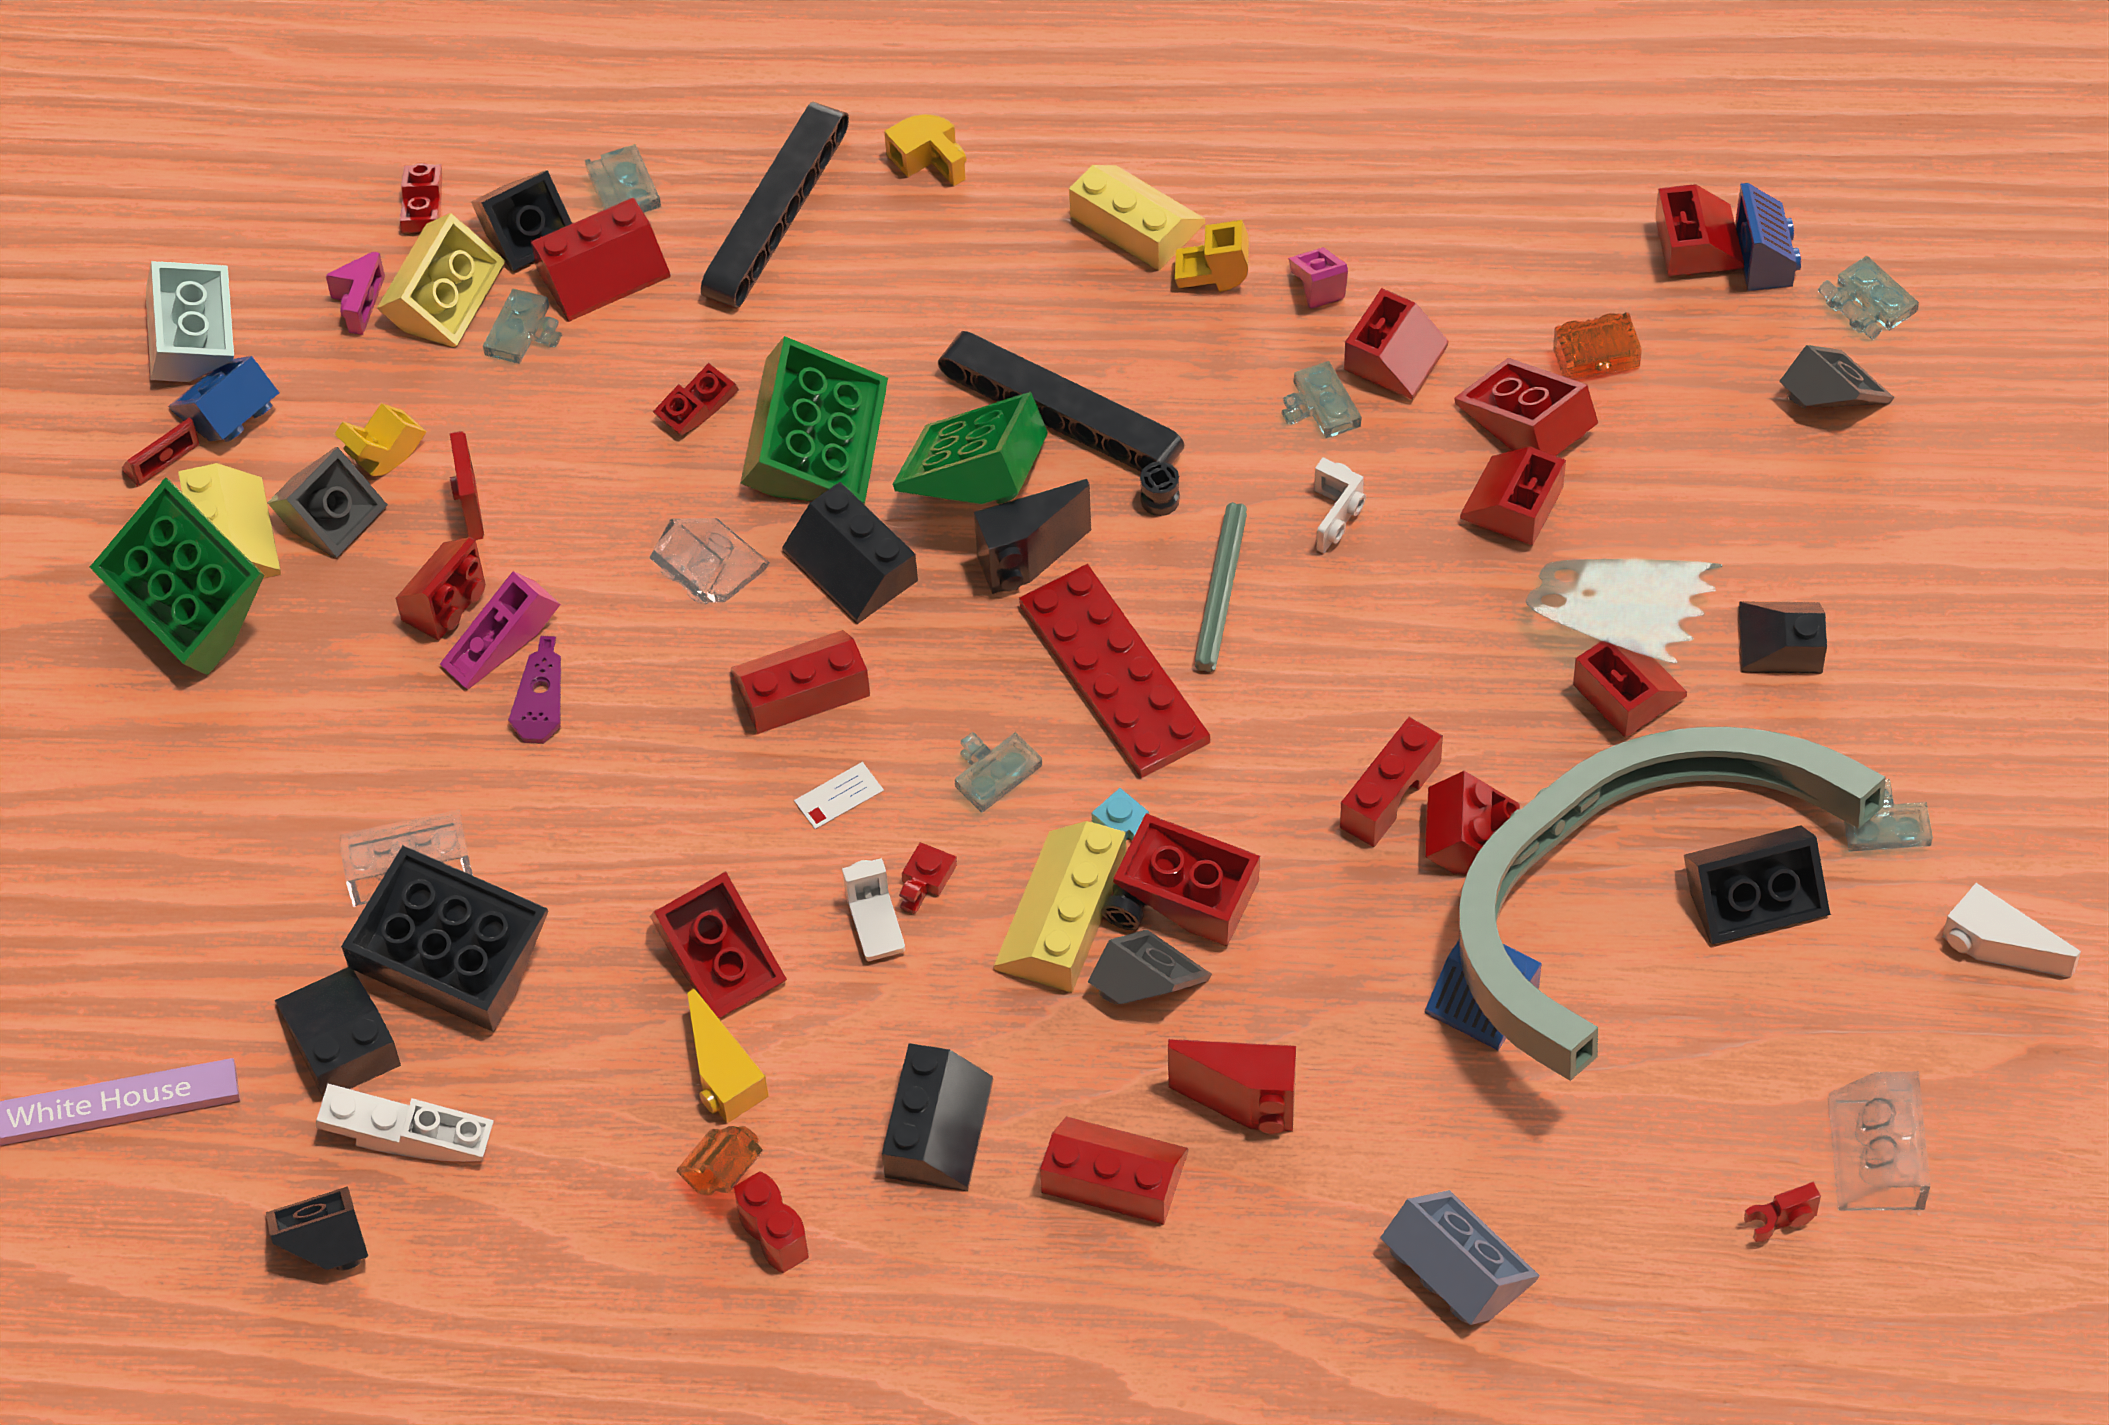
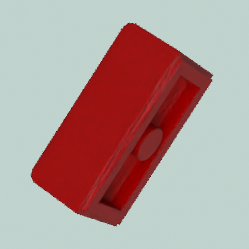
[122,417,200,486]

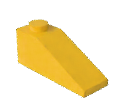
[687,989,769,1124]

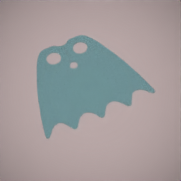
[1526,559,1723,663]

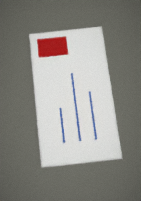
[794,762,884,829]

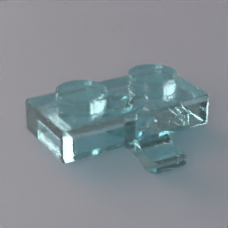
[483,289,562,364]
[1282,361,1362,438]
[955,732,1042,813]
[1844,779,1933,852]

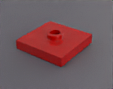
[449,431,485,540]

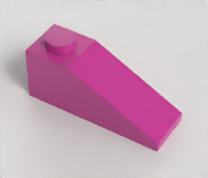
[440,571,561,689]

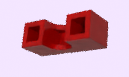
[1340,717,1443,847]

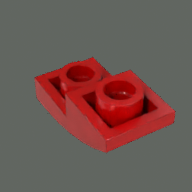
[399,163,442,233]
[653,363,739,436]

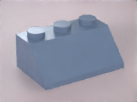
[1380,1190,1540,1325]

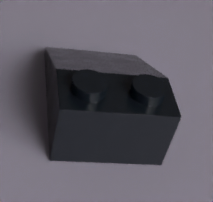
[974,479,1091,594]
[275,967,401,1098]

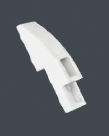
[315,1084,494,1162]

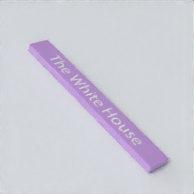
[0,1058,240,1146]

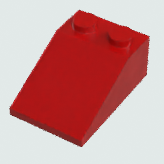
[1454,358,1599,456]
[1113,813,1260,946]
[649,871,787,1018]
[1168,1039,1296,1134]

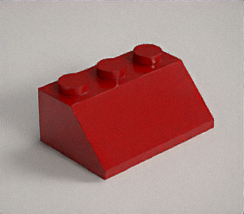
[531,197,671,322]
[731,630,870,734]
[1040,1116,1188,1225]

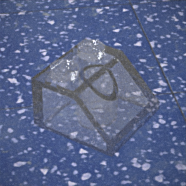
[649,518,770,605]

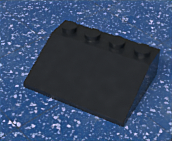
[341,845,548,1032]

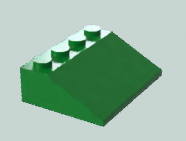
[740,336,888,504]
[892,392,1048,504]
[89,477,264,675]

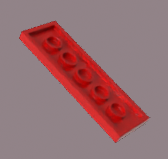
[1019,563,1211,778]

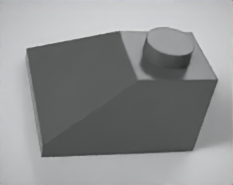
[1779,345,1895,408]
[267,447,388,558]
[1088,930,1212,1004]

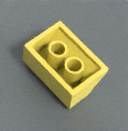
[1069,165,1205,271]
[377,213,505,347]
[178,463,281,578]

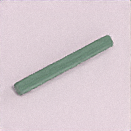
[1195,502,1247,672]

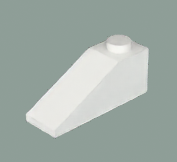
[1942,883,2081,978]

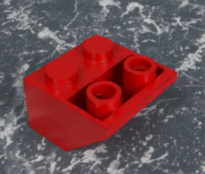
[1655,184,1744,276]
[1344,288,1449,400]
[1460,446,1566,546]
[396,537,486,641]
[1573,637,1687,738]
[1425,770,1520,874]

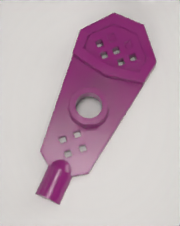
[508,636,561,744]

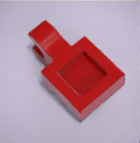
[899,842,957,914]
[1744,1182,1821,1242]

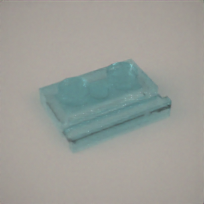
[585,144,661,213]

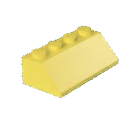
[994,821,1127,993]

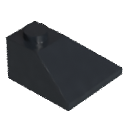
[471,170,573,271]
[1739,601,1827,673]
[266,1186,369,1271]

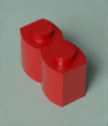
[734,1171,809,1273]

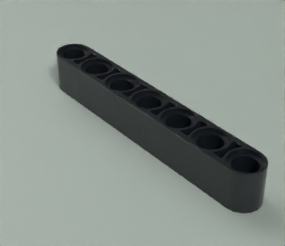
[701,101,849,308]
[938,331,1185,472]

